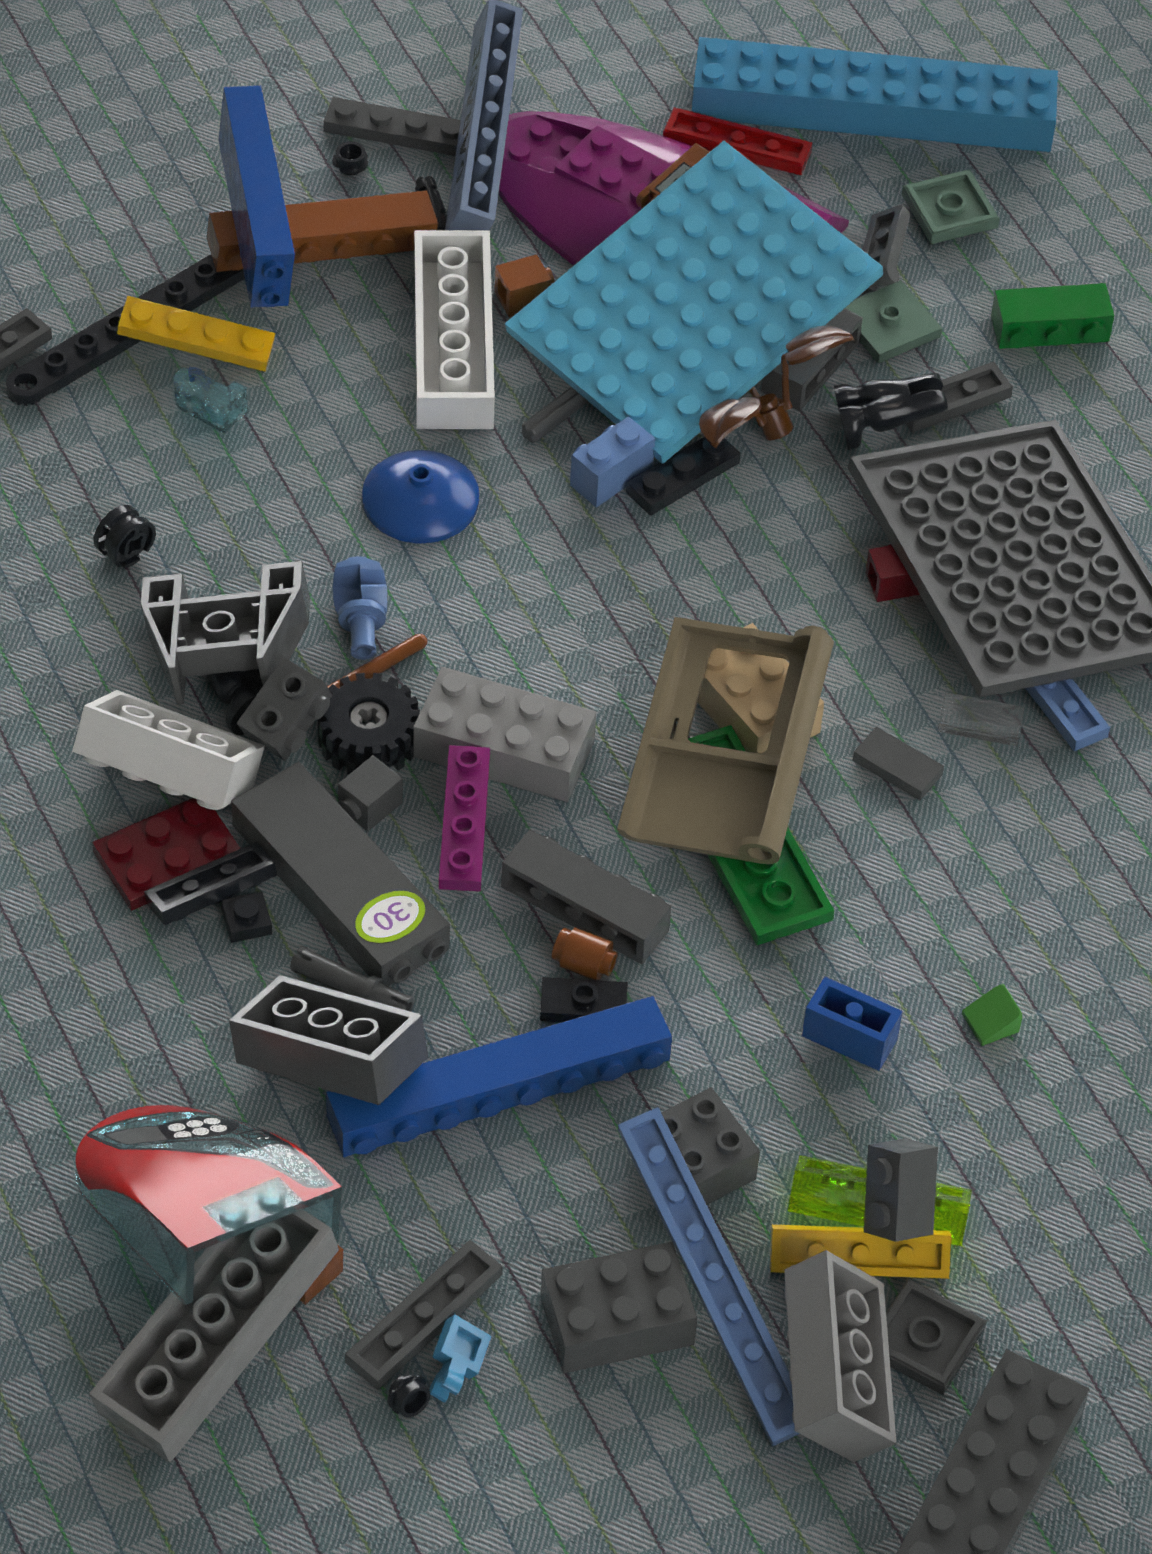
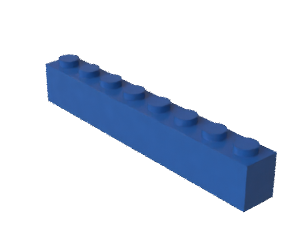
[326,996,672,1157]

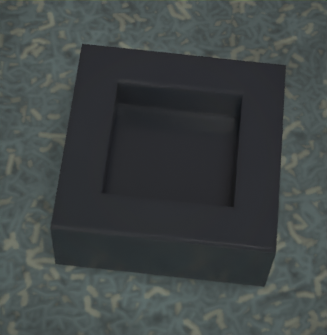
[221,891,272,943]

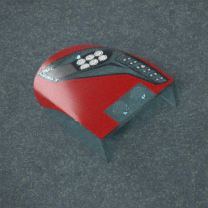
[75,1105,342,1305]

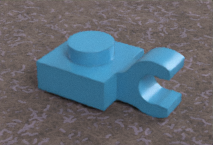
[430,1314,492,1402]

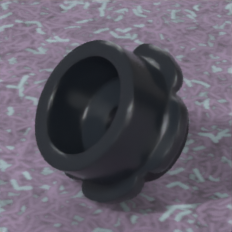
[332,141,368,175]
[387,1375,431,1418]

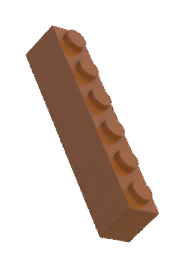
[206,190,438,272]

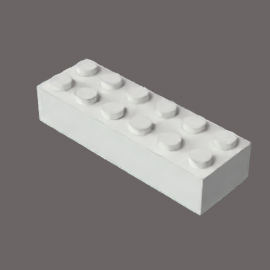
[414,230,495,429]

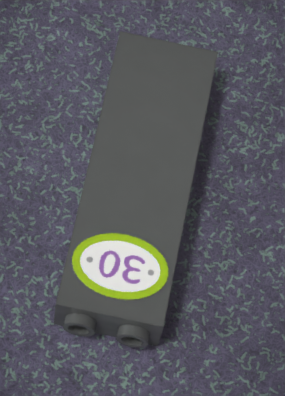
[231,761,450,986]

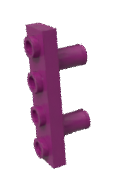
[439,745,490,892]

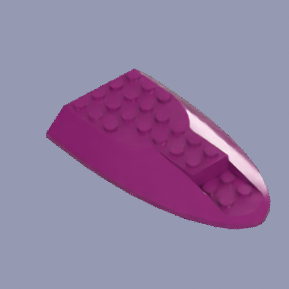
[498,111,849,266]

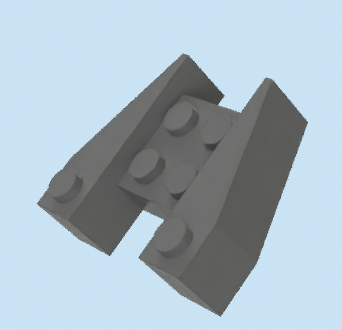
[140,561,310,705]

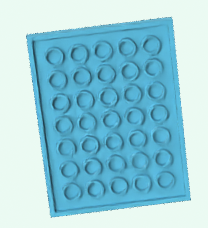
[505,141,883,464]

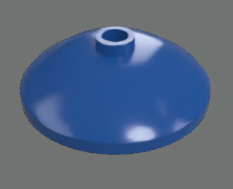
[362,450,479,543]

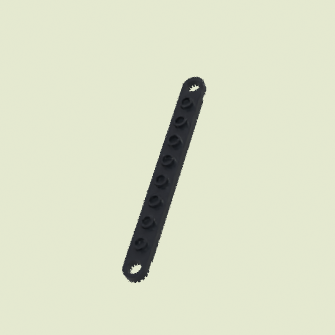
[6,254,245,406]

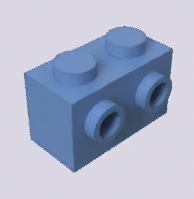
[570,416,655,508]

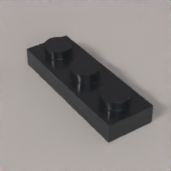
[626,437,741,516]
[144,842,278,925]

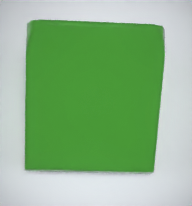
[962,984,1023,1046]

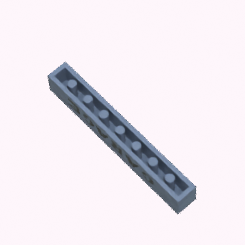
[445,0,523,231]

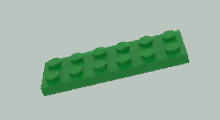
[688,725,835,946]

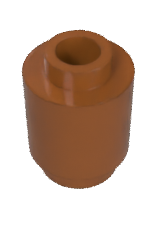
[551,927,618,980]

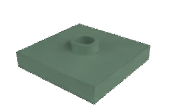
[902,169,1000,244]
[845,280,942,364]

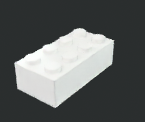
[72,690,265,810]

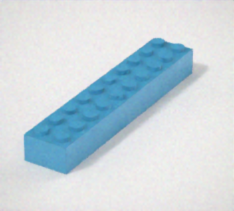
[692,37,1058,152]

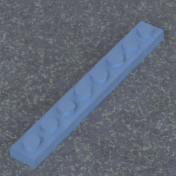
[618,1107,799,1447]

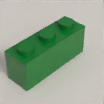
[991,283,1115,349]

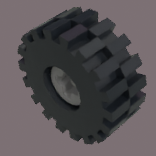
[317,673,420,775]

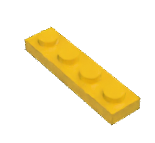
[117,296,276,372]
[770,1224,952,1279]

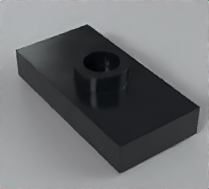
[540,977,628,1022]

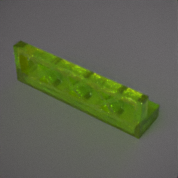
[787,1155,972,1246]

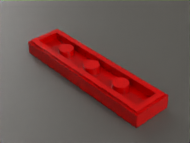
[663,107,813,176]

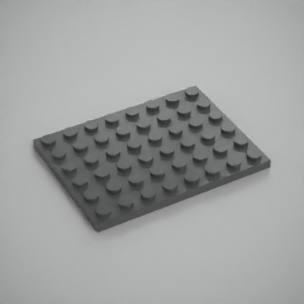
[847,419,1152,698]

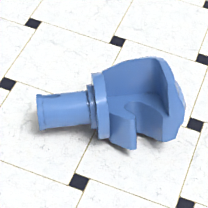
[333,556,388,660]

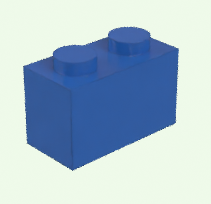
[802,976,903,1071]

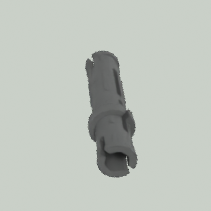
[290,946,415,1012]

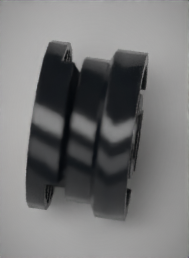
[93,505,156,568]

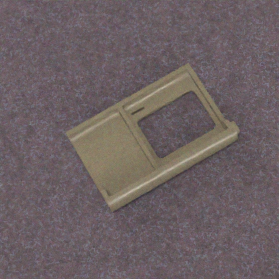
[617,617,834,864]

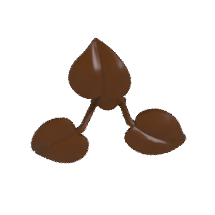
[699,326,855,448]

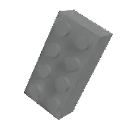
[413,666,596,802]
[784,1250,897,1462]

